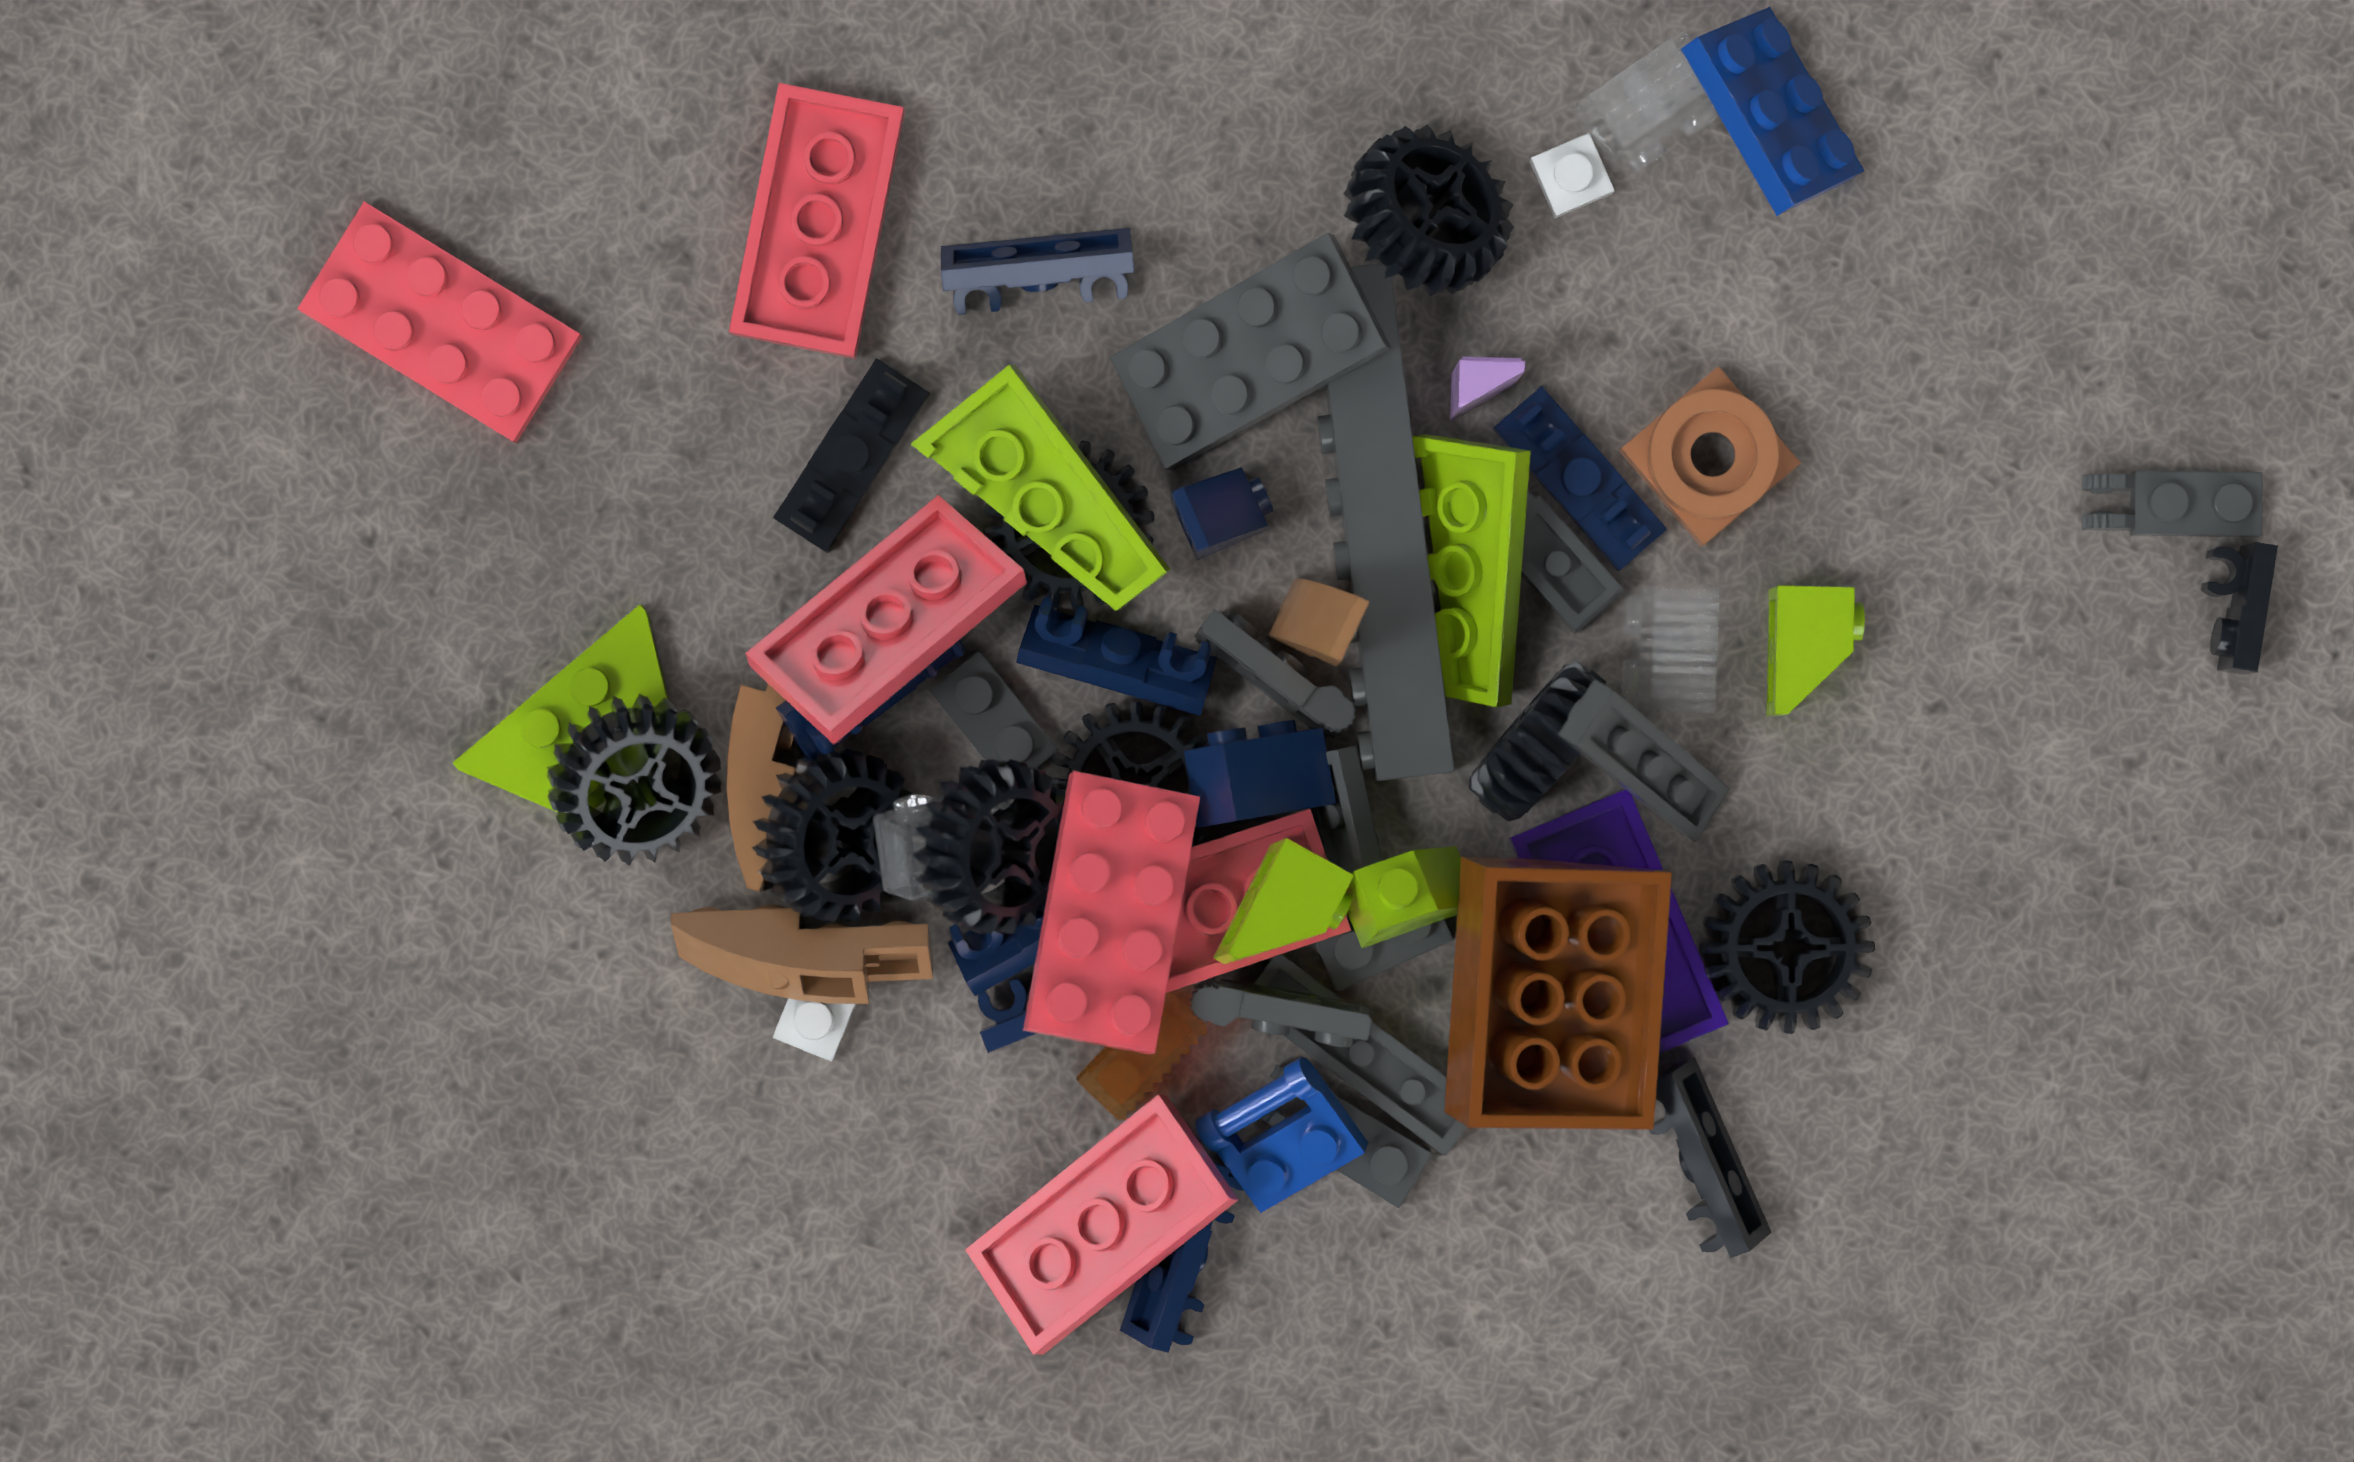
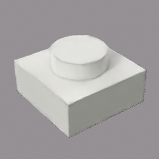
[1530,133,1615,219]
[772,998,856,1062]

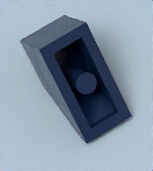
[1171,467,1274,561]

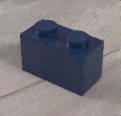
[1184,720,1336,828]

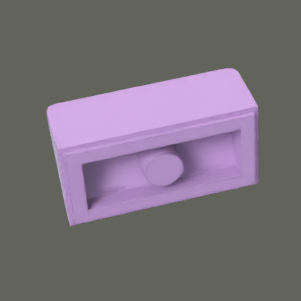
[1450,357,1525,421]

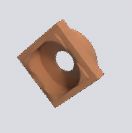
[1619,366,1801,547]

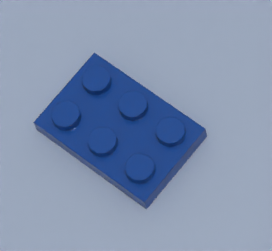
[1681,7,1864,216]

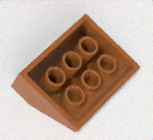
[1444,856,1672,1130]

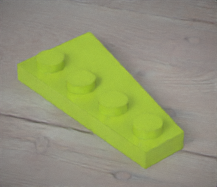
[911,364,1171,611]
[1412,434,1531,707]

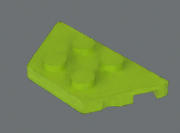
[453,604,669,812]

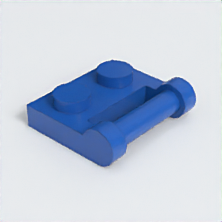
[1195,1057,1369,1213]

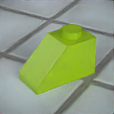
[1766,585,1865,716]
[1213,838,1354,964]
[1346,846,1461,949]

